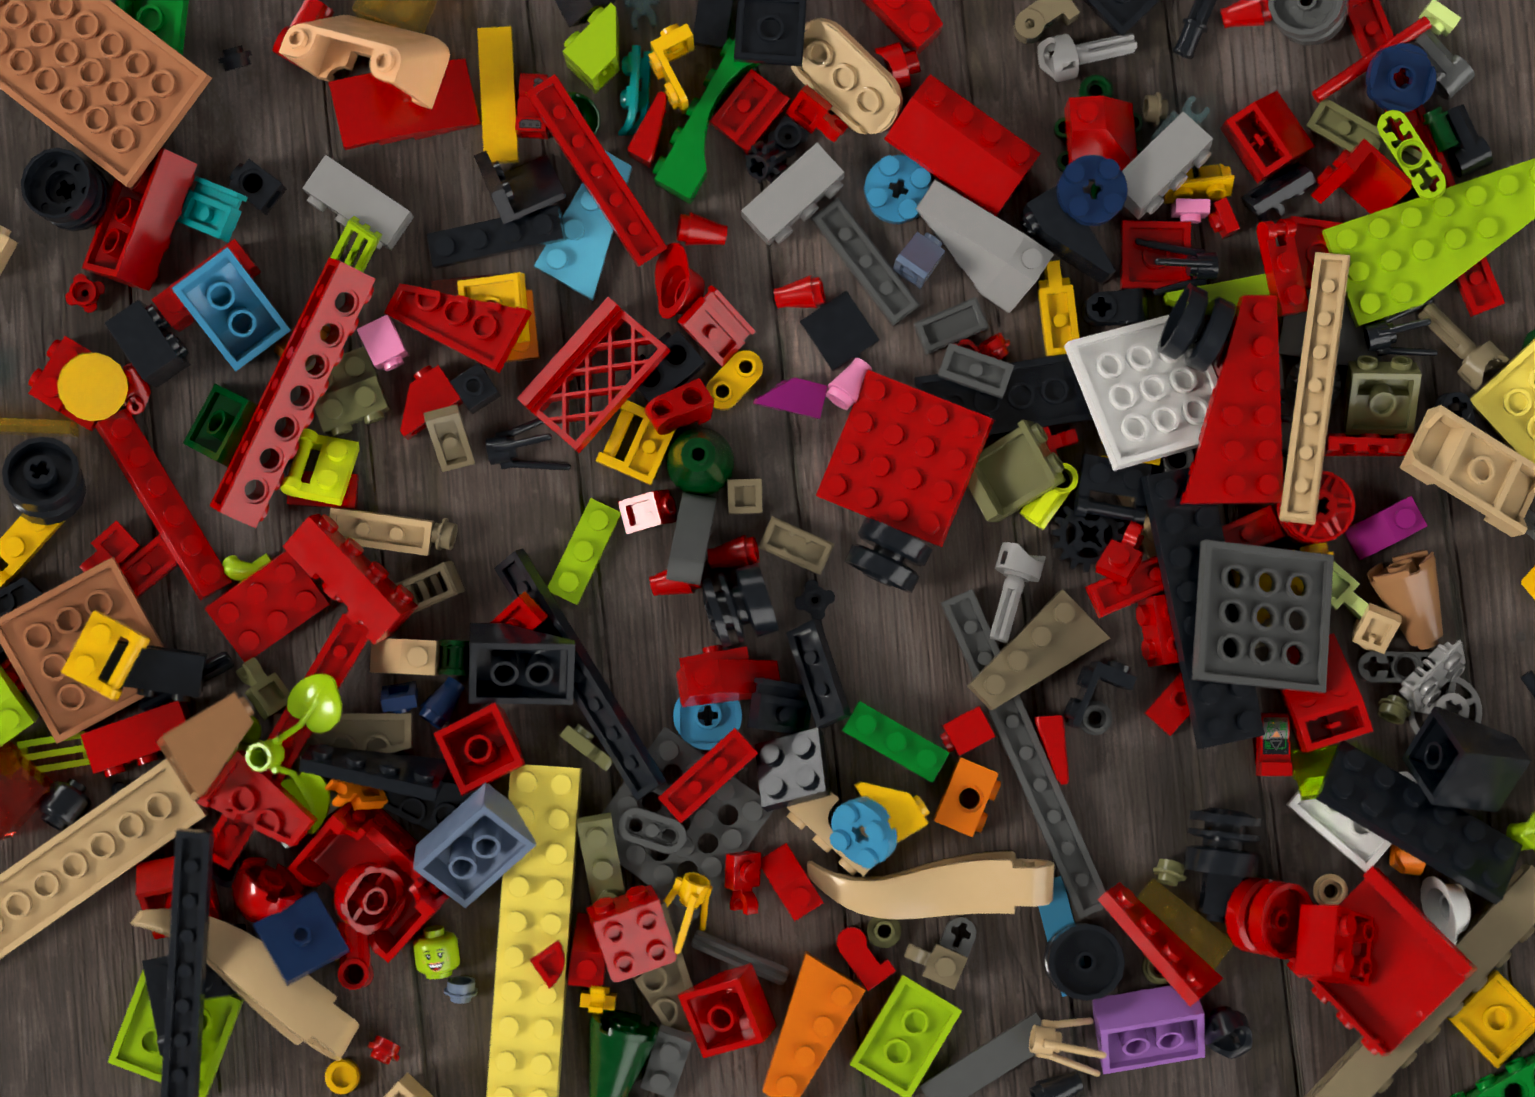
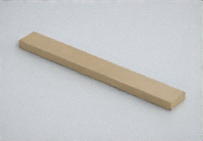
[1279,252,1351,525]

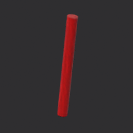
[1312,16,1432,103]

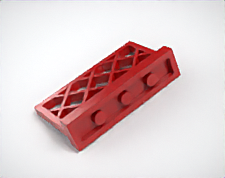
[517,297,670,453]

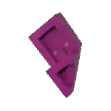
[753,377,828,419]

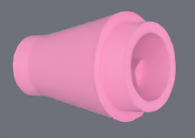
[826,358,872,410]

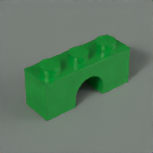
[841,701,949,783]

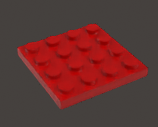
[816,370,995,548]

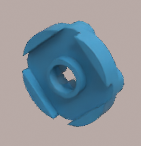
[864,155,932,224]
[673,697,742,750]
[830,797,897,869]

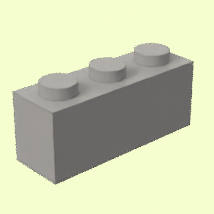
[1122,111,1213,220]
[741,143,845,246]
[302,155,414,250]

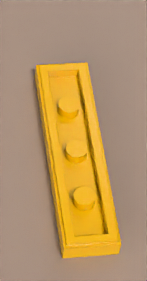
[477,26,519,164]

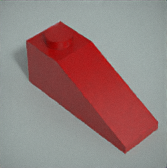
[676,659,781,707]

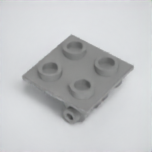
[1399,640,1466,711]

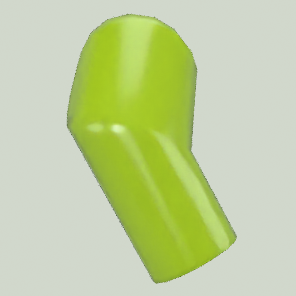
[222,553,272,581]

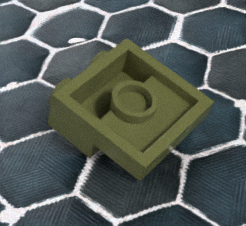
[306,346,391,437]
[1343,355,1422,436]

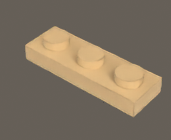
[329,507,434,556]

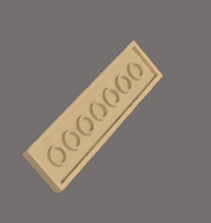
[0,759,209,959]

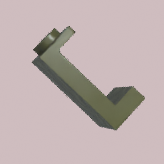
[968,419,1066,522]

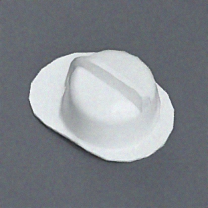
[1421,876,1471,945]

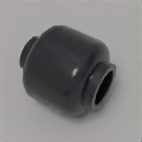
[38,778,91,832]

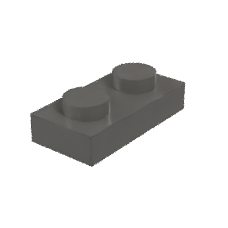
[938,343,1014,399]
[640,1024,694,1097]

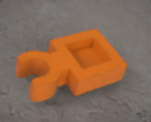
[325,779,388,810]

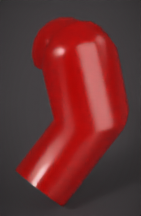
[122,363,151,415]

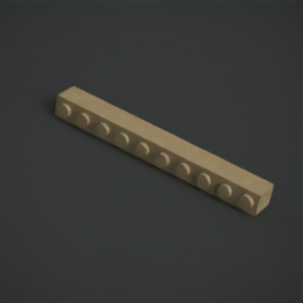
[1304,864,1535,1097]

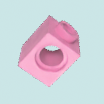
[356,315,409,371]

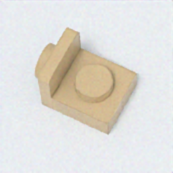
[1352,603,1402,654]

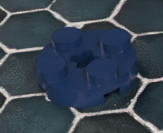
[1366,43,1436,113]
[1057,155,1128,226]

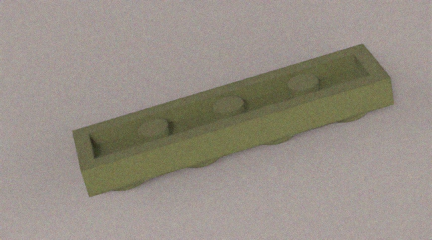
[1306,98,1443,191]

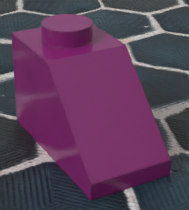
[1344,496,1427,560]

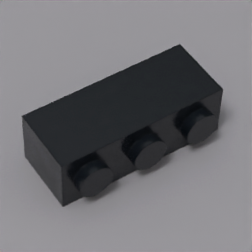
[99,640,208,702]

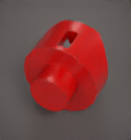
[873,42,921,89]

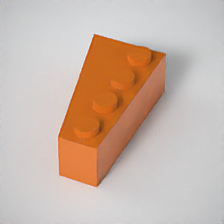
[762,951,866,1097]

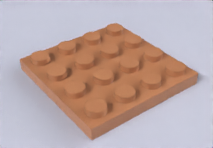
[0,557,164,744]

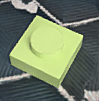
[1418,0,1461,36]

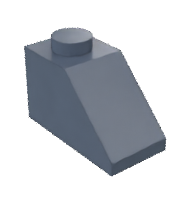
[893,232,945,289]

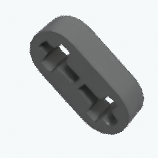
[938,916,976,957]

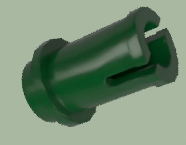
[1422,106,1459,152]

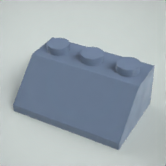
[413,782,536,908]

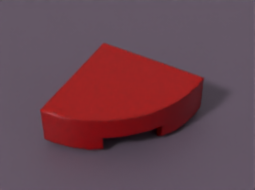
[530,939,565,989]

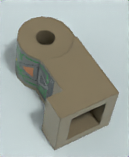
[1014,0,1080,44]

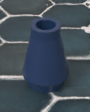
[418,676,465,730]

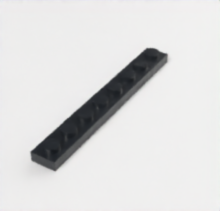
[494,548,666,801]
[160,828,214,1097]

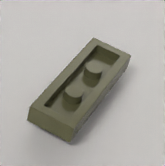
[577,813,626,906]

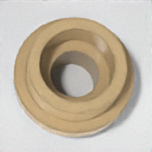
[1313,874,1348,905]

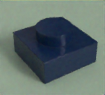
[380,681,419,714]

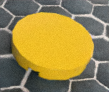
[57,352,128,421]

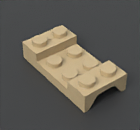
[1400,405,1535,537]

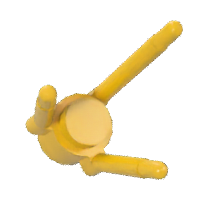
[663,872,713,954]

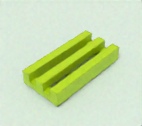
[330,216,382,272]
[17,730,90,776]

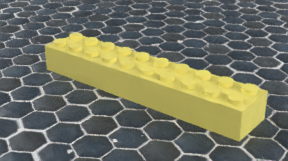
[486,764,582,1097]

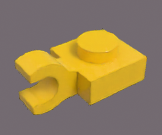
[579,986,617,1014]

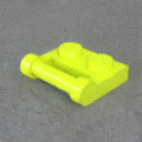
[280,429,360,506]

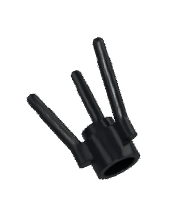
[1135,238,1219,295]
[1363,297,1438,357]
[486,418,571,470]

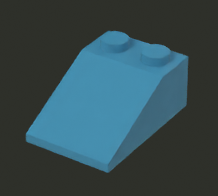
[171,247,291,372]

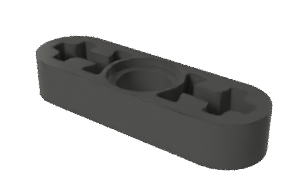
[1355,651,1450,683]

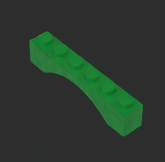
[652,38,761,205]

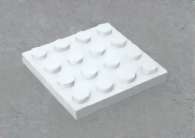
[1064,314,1218,471]

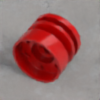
[1273,471,1356,546]

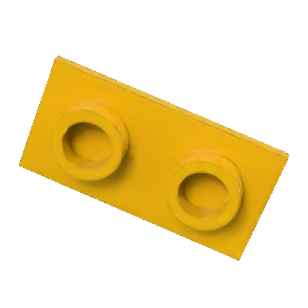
[1164,163,1235,204]

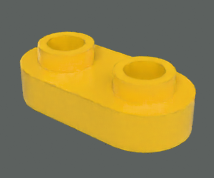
[706,350,763,410]

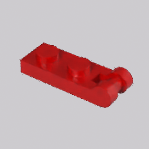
[1256,218,1309,317]

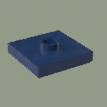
[253,891,349,986]

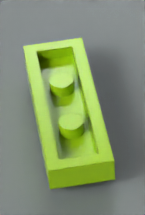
[547,498,621,606]

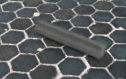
[691,930,789,985]

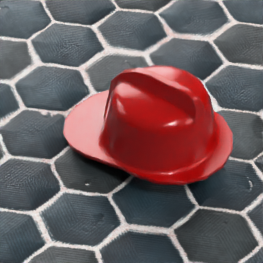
[655,243,705,319]

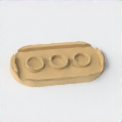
[791,18,903,134]

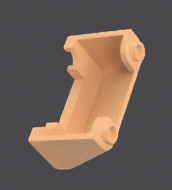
[279,15,450,109]

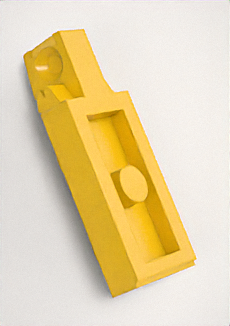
[1037,260,1080,357]

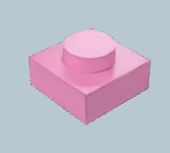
[1171,198,1210,224]

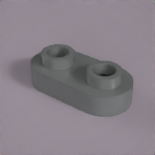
[618,808,686,854]

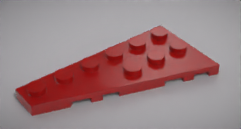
[1180,295,1284,504]

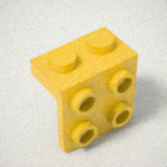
[648,23,694,114]

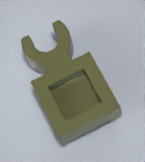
[559,723,613,771]

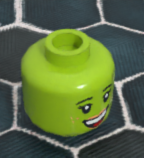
[413,925,460,979]

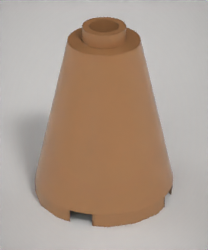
[1367,550,1443,650]

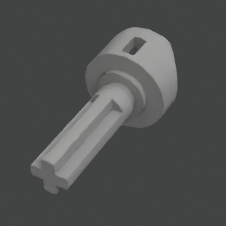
[1038,33,1137,83]
[989,542,1046,643]

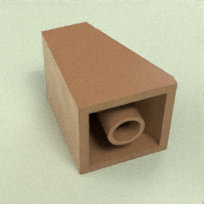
[157,692,254,801]

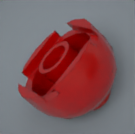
[232,857,303,923]
[334,862,406,935]

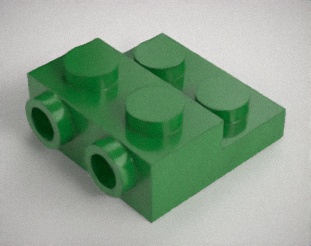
[115,0,189,55]

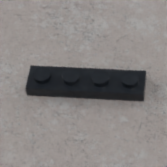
[427,205,566,269]

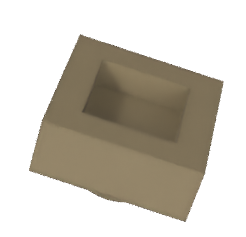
[727,479,763,515]

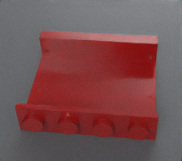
[1287,866,1478,1057]

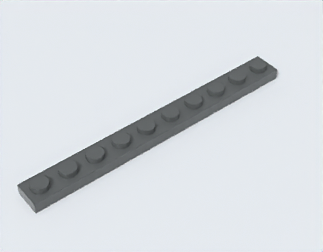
[940,589,1106,919]

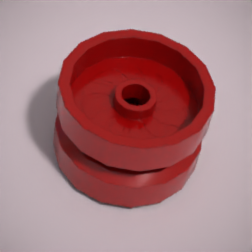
[1225,877,1313,959]

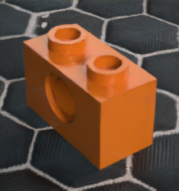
[932,757,1001,837]

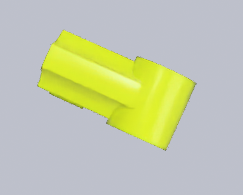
[1019,463,1078,530]

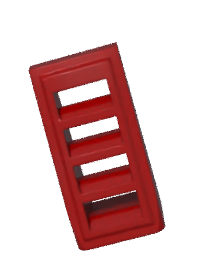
[627,91,667,168]
[1033,715,1069,785]

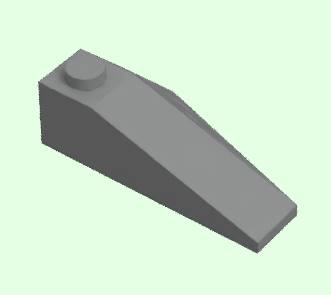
[916,180,1054,313]

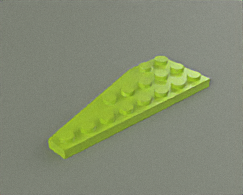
[1322,158,1535,328]

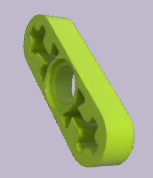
[1377,110,1446,201]

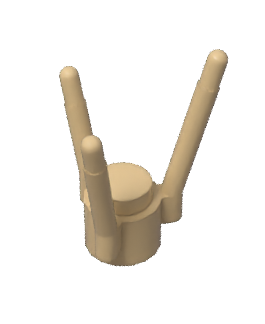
[1029,1017,1107,1077]

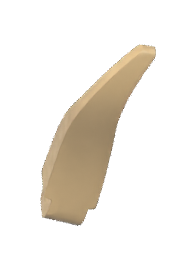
[807,851,1055,920]
[131,909,359,1061]

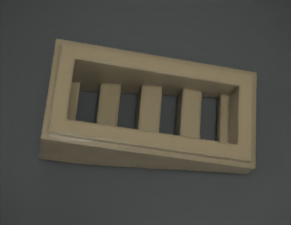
[395,561,465,615]

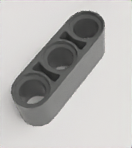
[666,492,717,585]

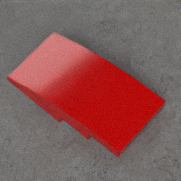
[328,58,481,150]

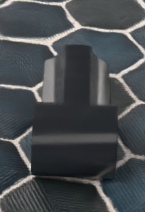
[1445,104,1493,178]

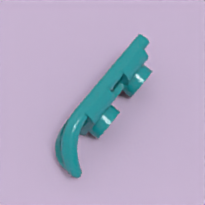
[618,45,652,136]

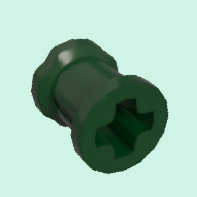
[437,640,470,676]

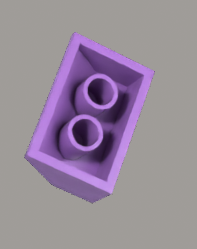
[1092,985,1205,1074]

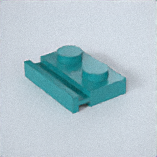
[177,176,248,243]

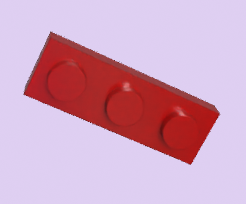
[658,728,758,823]

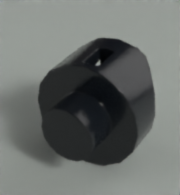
[1204,1006,1253,1059]

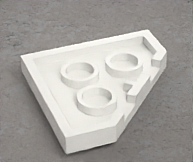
[1286,771,1418,872]

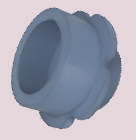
[444,976,478,1004]

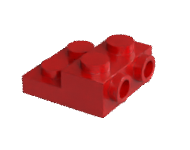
[28,336,100,432]

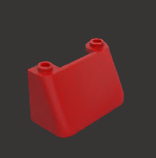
[287,802,450,963]

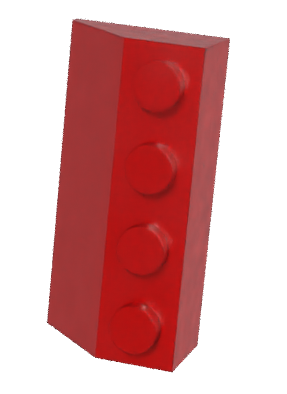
[884,74,1041,216]
[82,148,197,291]

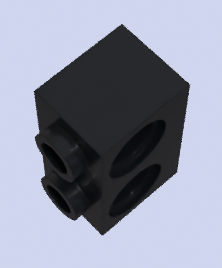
[626,331,706,403]

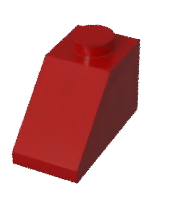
[400,365,464,440]
[761,843,824,922]
[568,913,607,987]

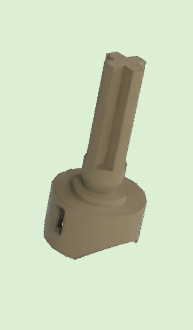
[1417,303,1509,391]

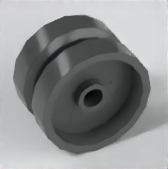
[1268,0,1348,46]

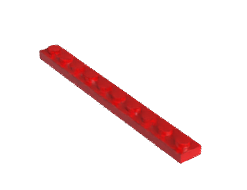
[1347,0,1505,317]

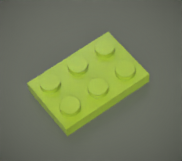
[849,974,962,1097]

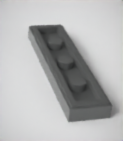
[811,197,920,327]
[919,1012,1041,1097]

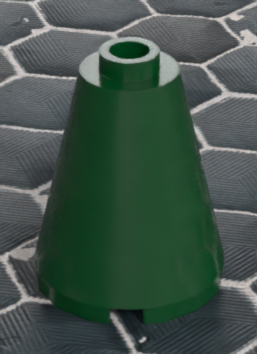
[666,428,734,496]
[589,1010,659,1097]

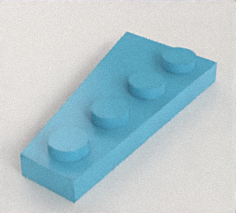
[534,151,632,301]

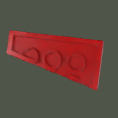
[1098,882,1224,1007]

